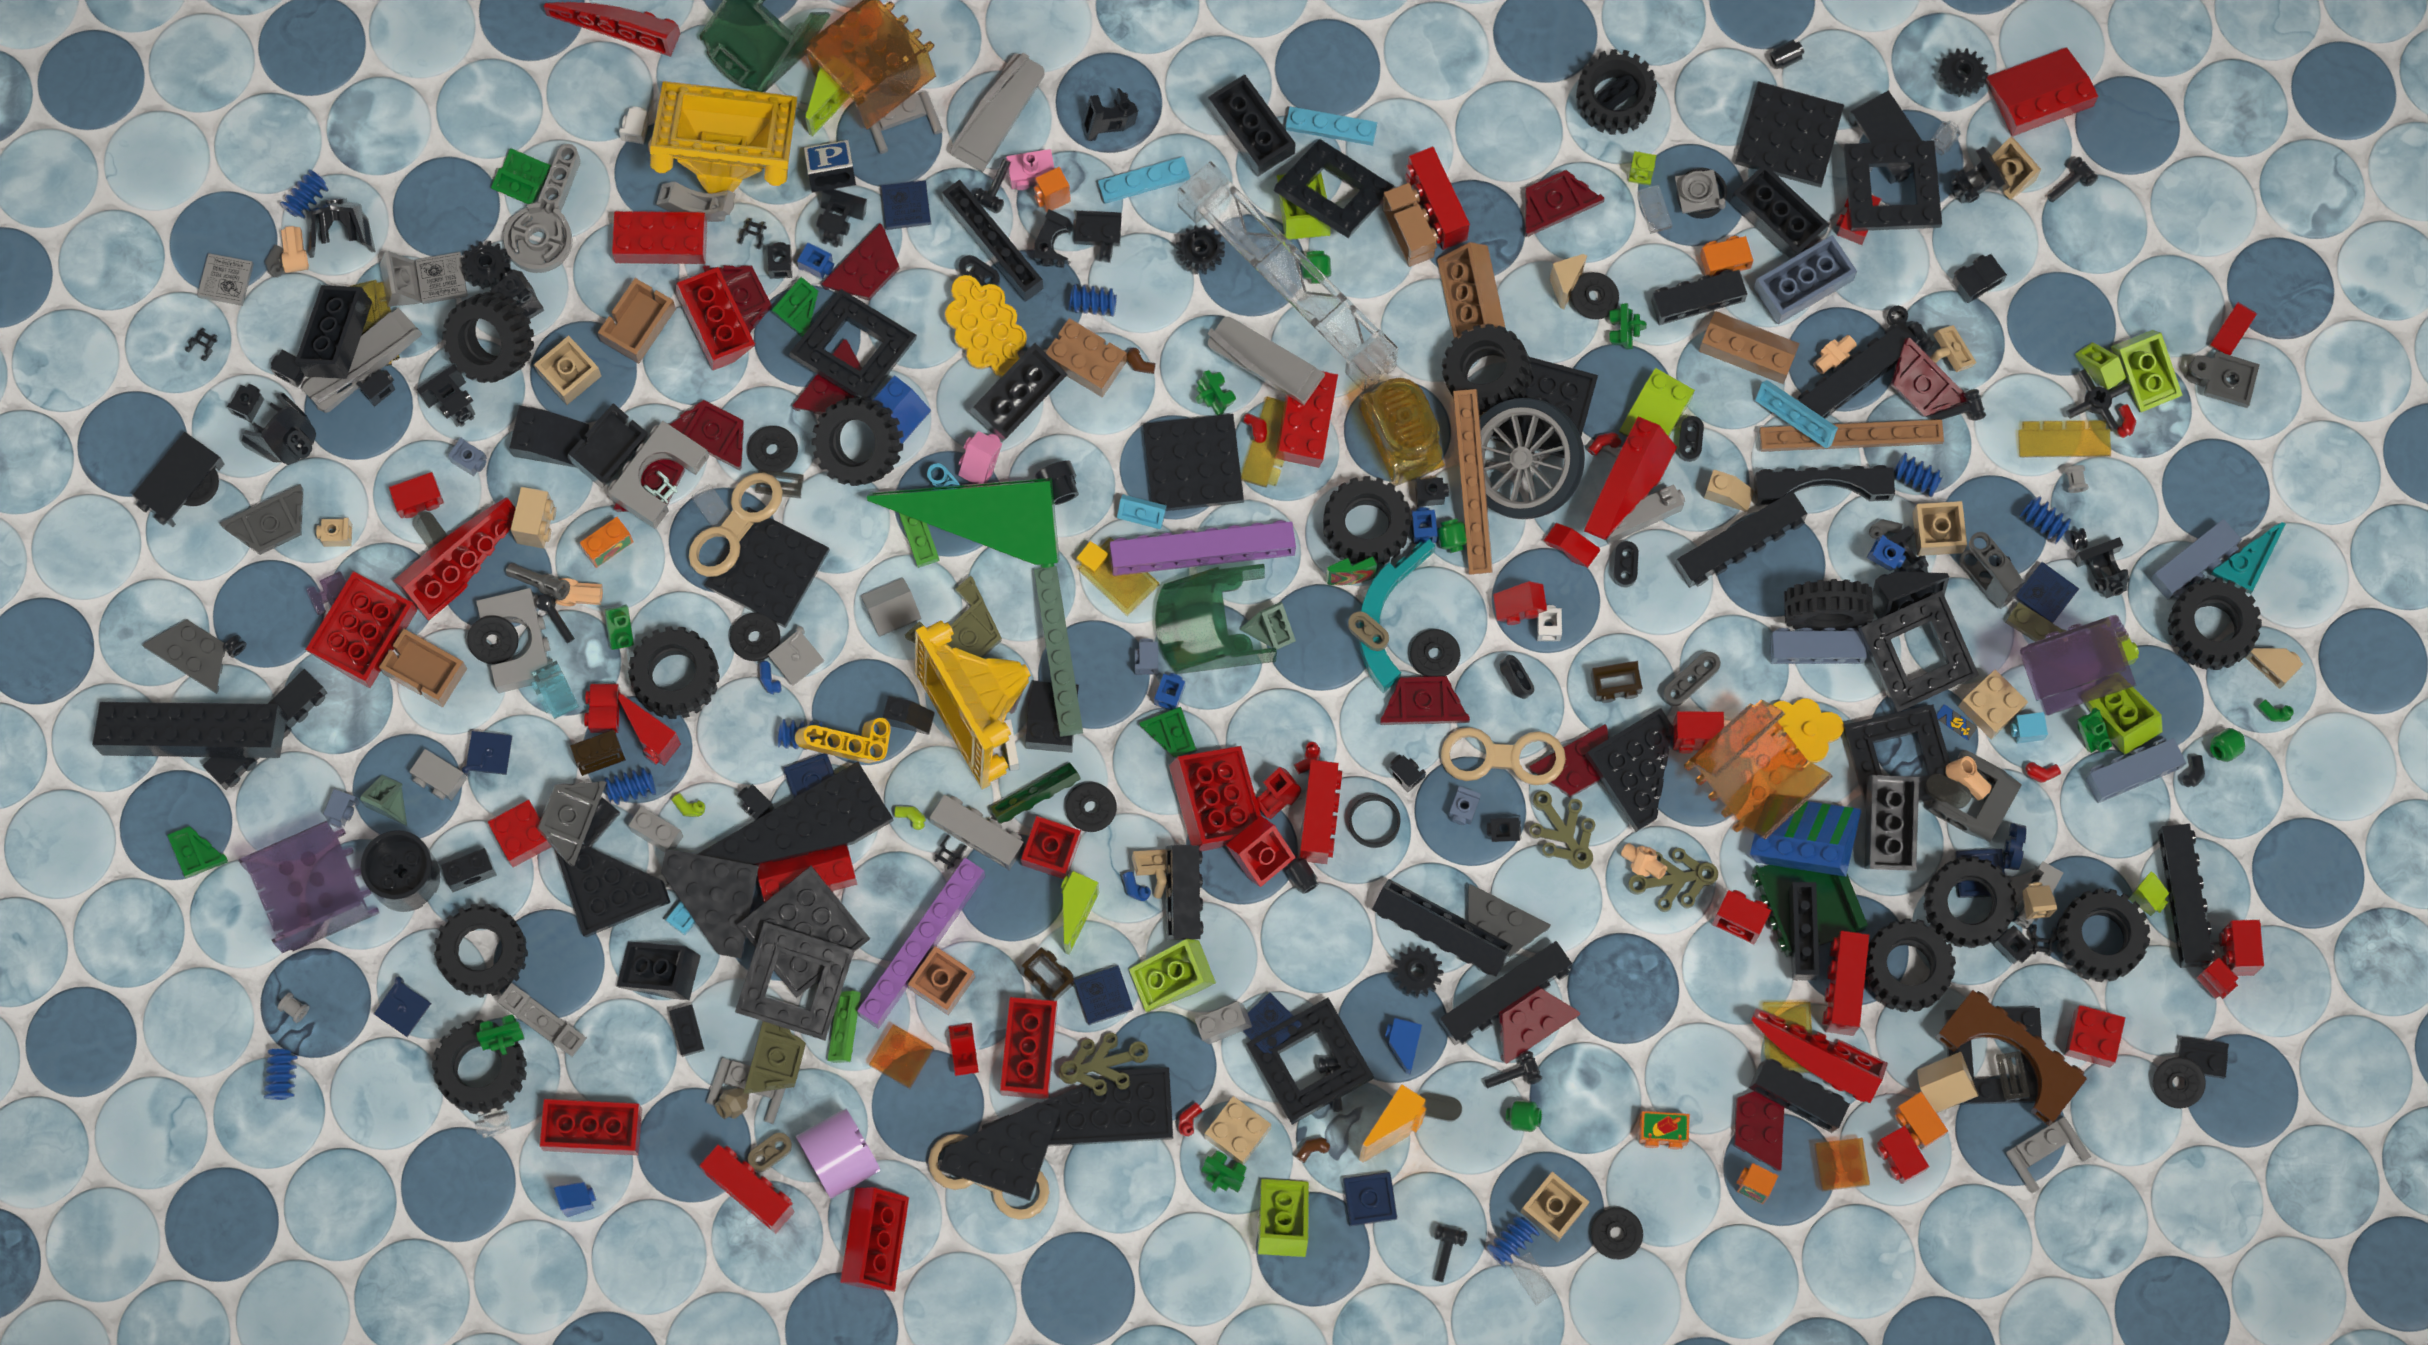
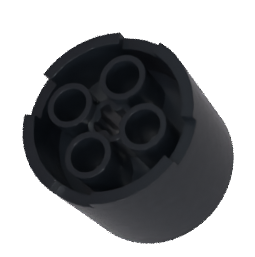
[360,830,440,912]

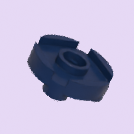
[2003,822,2026,870]

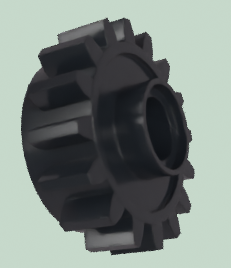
[1938,48,1988,97]
[1176,225,1225,275]
[461,241,511,290]
[1392,946,1444,999]

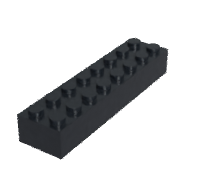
[92,702,287,758]

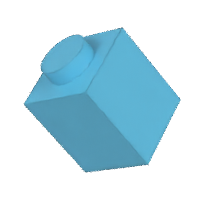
[2010,712,2048,744]

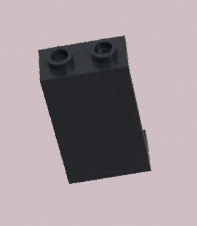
[1848,90,1922,184]
[133,432,225,527]

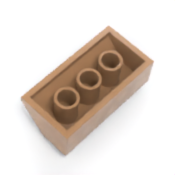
[1437,242,1506,339]
[1699,311,1800,384]

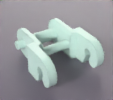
[643,471,678,504]

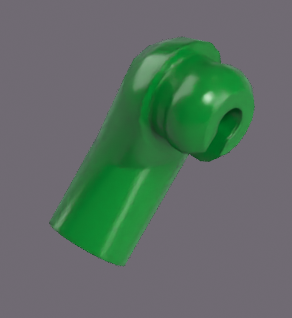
[2258,699,2294,722]

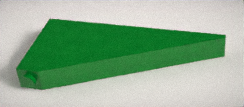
[867,478,1060,568]

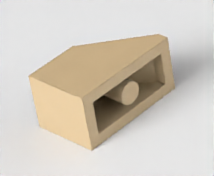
[1704,469,1755,512]
[2246,648,2303,689]
[2022,882,2057,920]

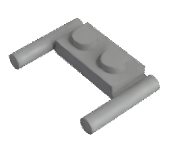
[865,91,943,154]
[706,1058,786,1124]
[2006,1117,2091,1193]

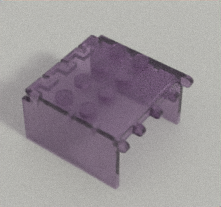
[2020,615,2136,716]
[238,821,379,953]

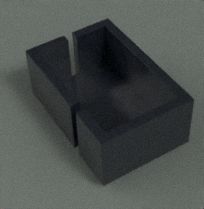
[567,403,648,488]

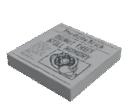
[415,252,468,304]
[197,253,254,306]

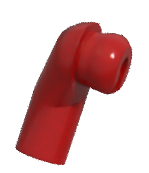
[2117,404,2136,438]
[1244,413,1267,443]
[1587,432,1621,456]
[1294,742,1321,775]
[2025,762,2061,783]
[1178,1102,1203,1136]

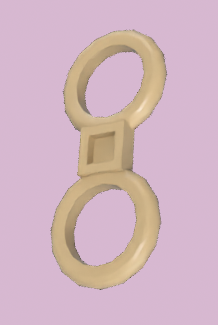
[689,473,783,577]
[1440,727,1566,785]
[928,1133,1050,1220]

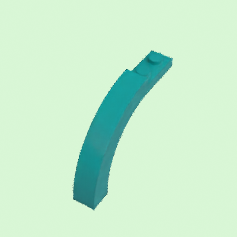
[1359,539,1436,693]

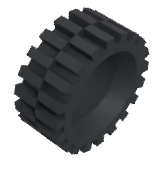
[1576,49,1657,135]

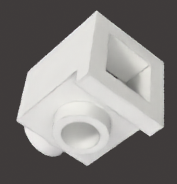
[619,107,649,144]
[1537,605,1562,641]

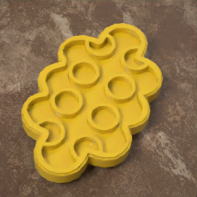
[945,275,1027,378]
[1730,698,1844,772]

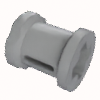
[2064,465,2089,493]
[277,992,310,1023]

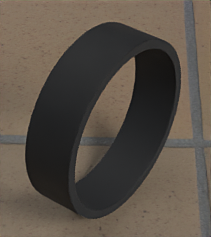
[1676,168,1727,219]
[1349,795,1401,848]

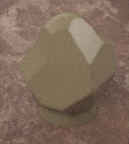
[715,1088,749,1119]

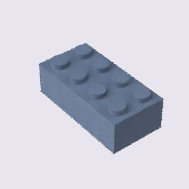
[1754,235,1857,325]

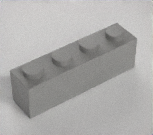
[930,795,1025,871]

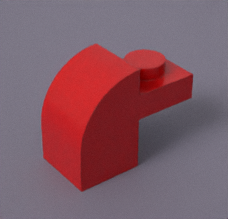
[1257,767,1301,819]

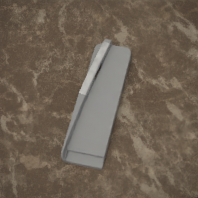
[950,53,1045,173]
[303,307,423,413]
[1207,317,1325,405]

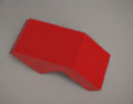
[2210,302,2258,355]
[1543,523,1600,568]
[948,1023,979,1076]

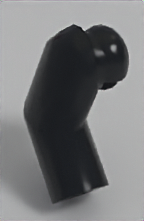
[2183,755,2205,787]

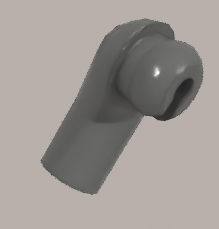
[265,245,284,277]
[1869,519,1902,539]

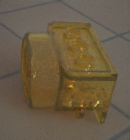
[1359,378,1445,486]

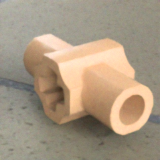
[1813,335,1857,374]
[1621,843,1667,879]

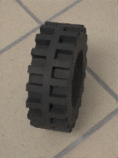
[1784,579,1874,631]
[434,904,528,998]

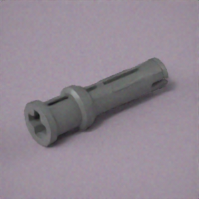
[506,563,570,600]

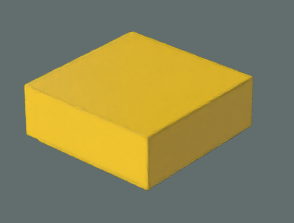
[1076,541,1109,574]

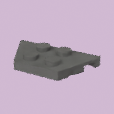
[220,484,304,555]
[142,620,225,694]
[537,781,607,866]
[1468,884,1551,957]

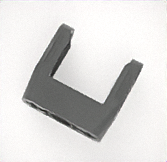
[1959,532,2024,609]
[1929,750,2022,842]

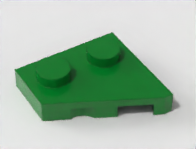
[772,277,818,337]
[1139,707,1197,759]
[167,826,228,879]

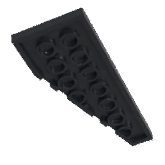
[698,762,894,866]
[982,1067,1173,1147]

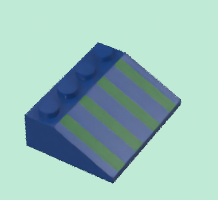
[1750,796,1861,877]

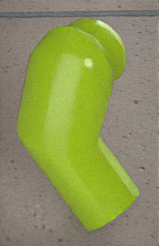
[672,793,705,817]
[895,806,926,830]

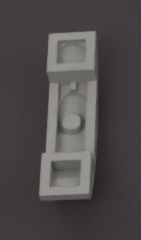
[497,983,587,1057]

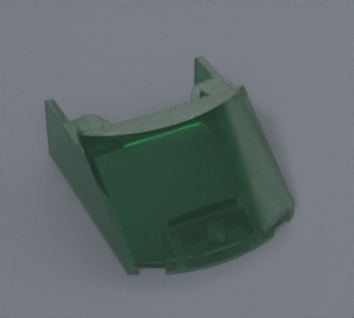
[699,0,830,92]
[1155,564,1277,674]

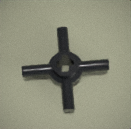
[2066,369,2130,432]

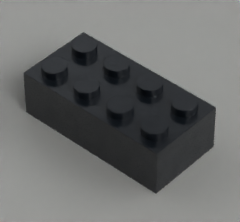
[1208,74,1296,176]
[1730,164,1830,259]
[295,285,372,379]
[969,343,1068,442]
[1864,775,1919,871]

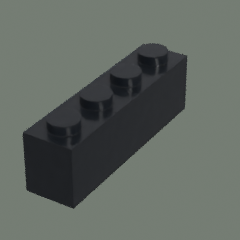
[1651,269,1748,325]
[1165,845,1204,940]
[1789,882,1819,980]
[1749,1059,1850,1133]

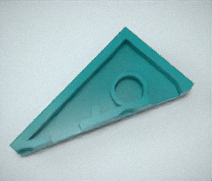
[2211,522,2286,594]

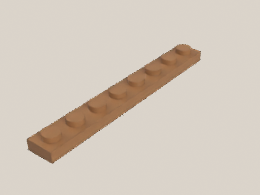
[1453,389,1493,575]
[1759,420,1944,452]

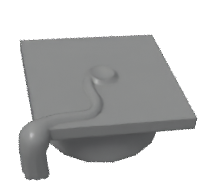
[1675,169,1726,214]
[768,626,825,686]

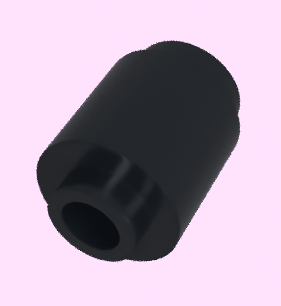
[1769,39,1804,69]
[1286,858,1319,894]

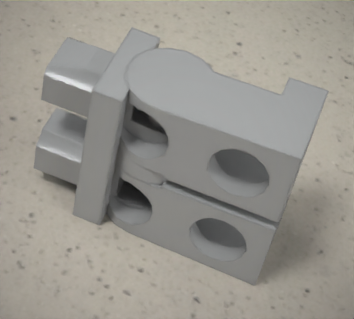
[2014,861,2064,929]

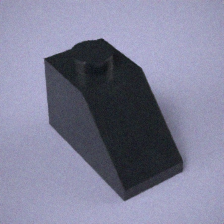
[883,696,935,735]

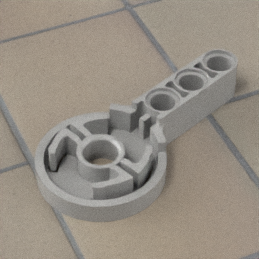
[503,144,580,273]

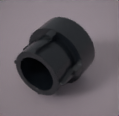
[1035,460,1079,505]

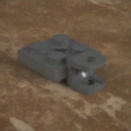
[2186,351,2260,408]

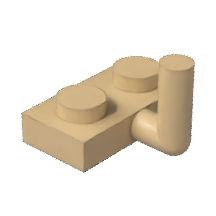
[1930,325,1977,372]
[1132,849,1167,899]

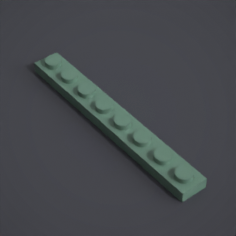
[1034,566,1083,737]

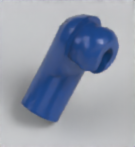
[759,661,782,695]
[1122,872,1151,901]

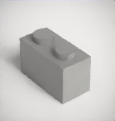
[409,749,467,801]
[628,806,683,852]
[1195,1001,1252,1044]

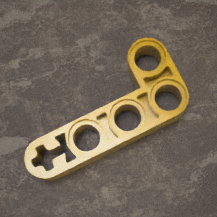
[795,718,891,763]

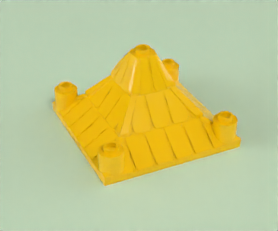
[650,81,797,194]
[915,620,1031,789]

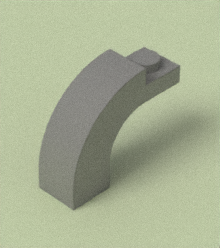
[656,181,736,222]

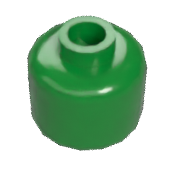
[1301,251,1332,284]
[1437,518,1467,553]
[2210,728,2245,762]
[1506,1100,1542,1132]

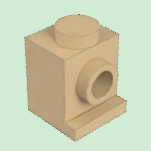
[316,518,352,547]

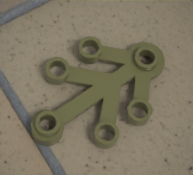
[1529,791,1595,869]
[1628,848,1718,912]
[1059,1033,1149,1096]

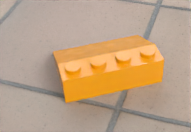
[1359,1084,1427,1163]

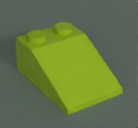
[805,56,857,137]
[1277,172,1331,240]
[2111,330,2183,412]
[1619,368,1695,437]
[2081,673,2163,755]
[1061,871,1099,955]
[1129,939,1216,1012]
[1258,1179,1309,1257]

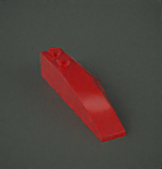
[544,2,681,57]
[1584,416,1677,540]
[393,497,516,621]
[1751,1008,1888,1103]

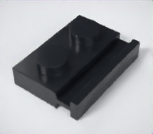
[1075,211,1122,246]
[2178,1037,2229,1079]

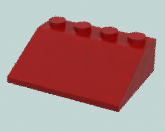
[1986,47,2098,137]
[305,571,418,688]
[1169,746,1261,851]

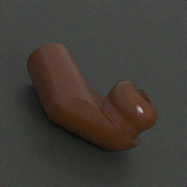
[1127,348,1156,374]
[1295,1137,1330,1163]

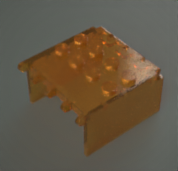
[804,0,936,130]
[1684,699,1833,839]

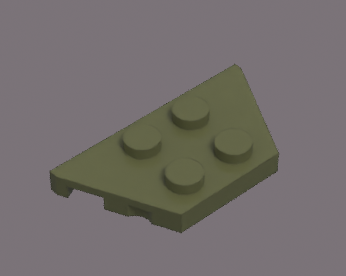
[743,1021,806,1094]

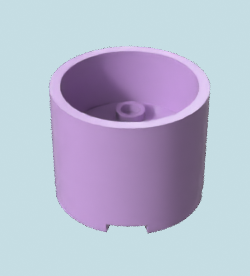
[796,1109,880,1199]

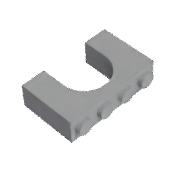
[608,421,709,529]
[476,588,555,693]

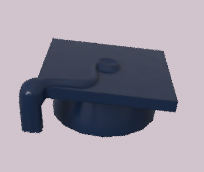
[462,731,513,776]
[374,976,432,1038]

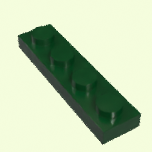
[989,762,1081,824]

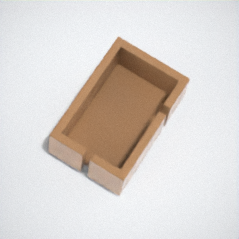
[1382,183,1438,267]
[598,278,676,364]
[1045,318,1127,398]
[379,629,467,708]

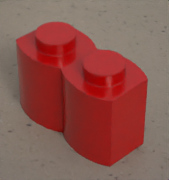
[584,684,620,733]
[2196,957,2239,999]

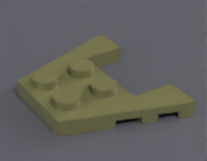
[905,576,1002,658]

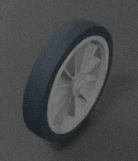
[1480,398,1585,519]

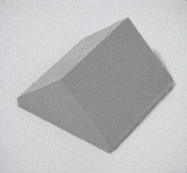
[380,251,422,307]
[861,578,921,637]

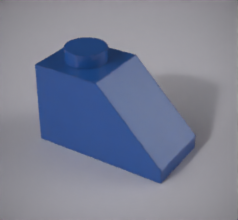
[1385,1018,1422,1074]
[554,1182,596,1218]

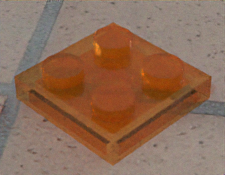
[869,1024,934,1089]
[1814,1138,1870,1192]

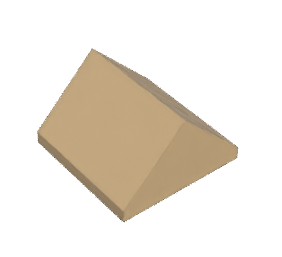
[1992,136,2041,200]
[1550,254,1587,309]
[1917,1052,1978,1113]

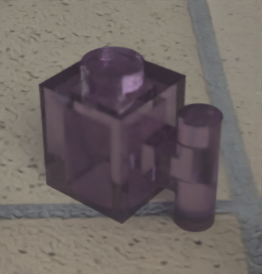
[306,571,346,615]

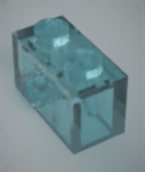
[531,660,579,719]

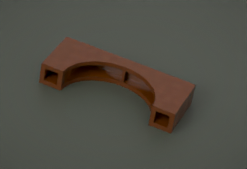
[1935,990,2087,1126]

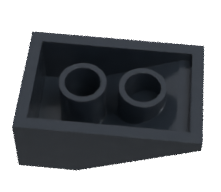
[509,405,590,468]
[1872,572,1950,619]
[1025,681,1079,753]
[617,942,701,1000]

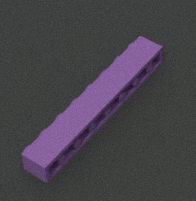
[1110,520,1296,576]
[857,858,985,1029]

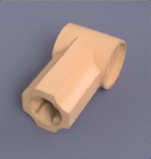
[281,226,309,273]
[555,578,603,606]
[1946,756,1992,800]

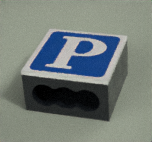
[804,140,856,193]

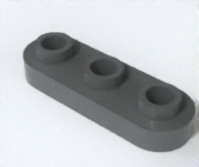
[1663,652,1721,706]

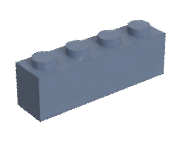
[2150,519,2242,600]
[1770,628,1867,664]
[2086,738,2186,803]

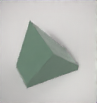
[1239,602,1296,650]
[360,775,407,826]

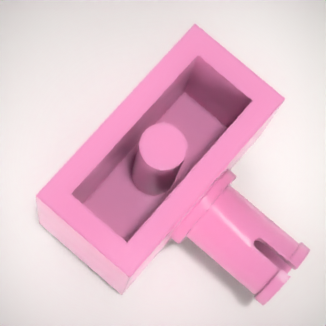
[1007,149,1055,190]
[958,431,1002,484]

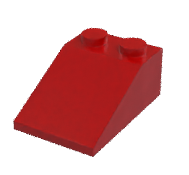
[618,693,681,766]

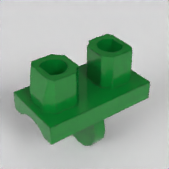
[1610,303,1647,350]
[1195,370,1236,415]
[604,605,634,650]
[2077,708,2112,753]
[477,1014,525,1055]
[1201,1151,1247,1193]

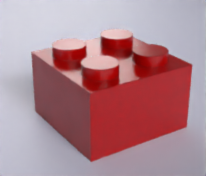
[1672,711,1725,754]
[488,800,552,868]
[1021,816,1082,879]
[1226,816,1296,887]
[1712,890,1771,945]
[2219,920,2264,976]
[2064,1005,2126,1068]

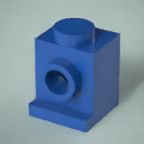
[797,243,834,279]
[1412,507,1437,544]
[1866,535,1906,571]
[1154,673,1185,710]

